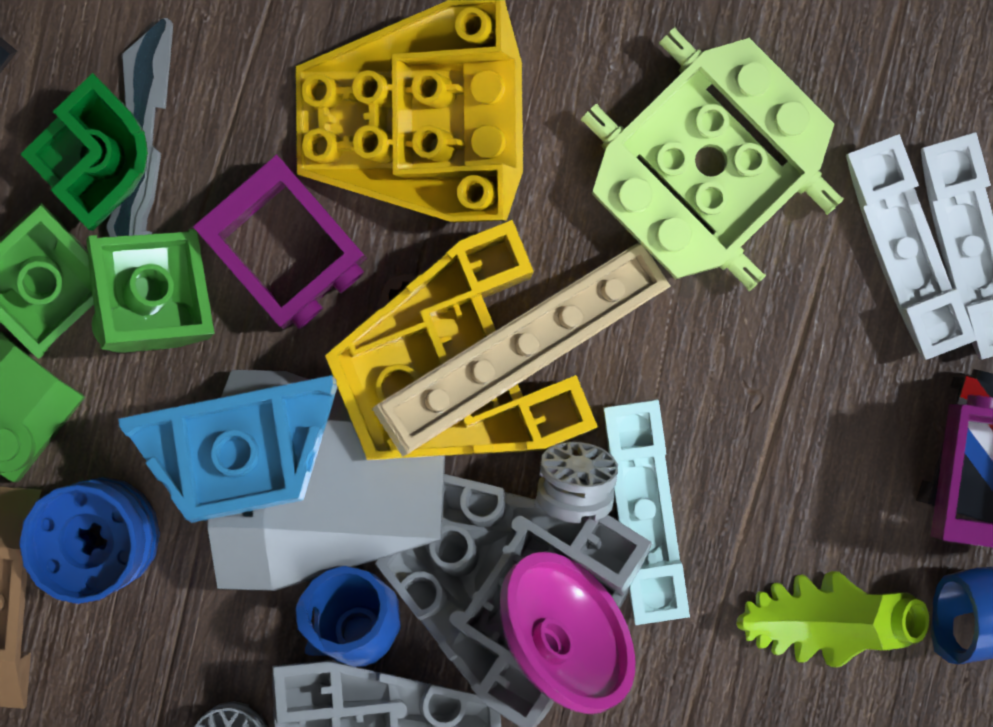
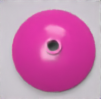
[500,552,635,714]

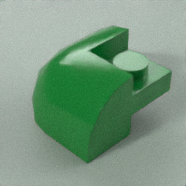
[21,73,148,231]

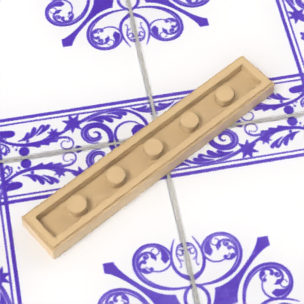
[372,242,671,457]

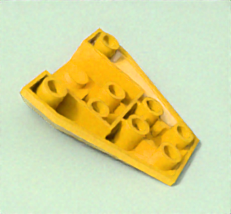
[296,0,523,223]

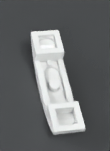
[921,132,993,360]
[846,134,977,360]

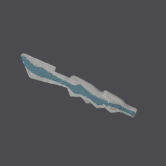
[106,18,173,237]

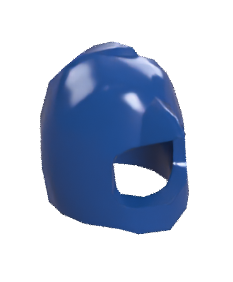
[296,566,401,667]
[930,566,993,665]

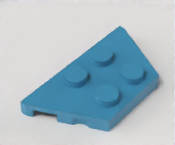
[119,375,337,522]

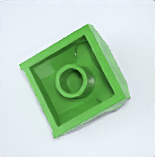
[0,203,94,359]
[86,229,215,353]
[0,330,86,483]

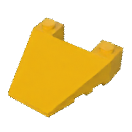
[325,220,598,460]

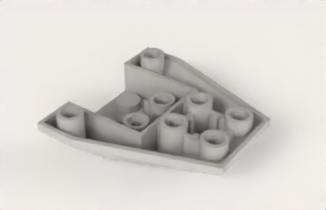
[208,370,445,591]

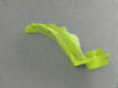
[736,571,929,668]

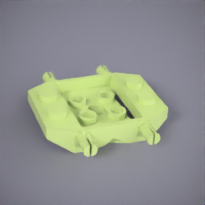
[581,27,844,292]

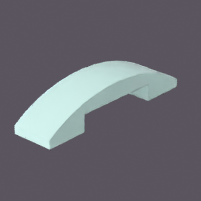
[603,399,690,625]

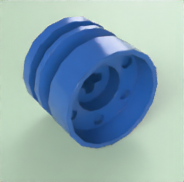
[19,477,160,604]

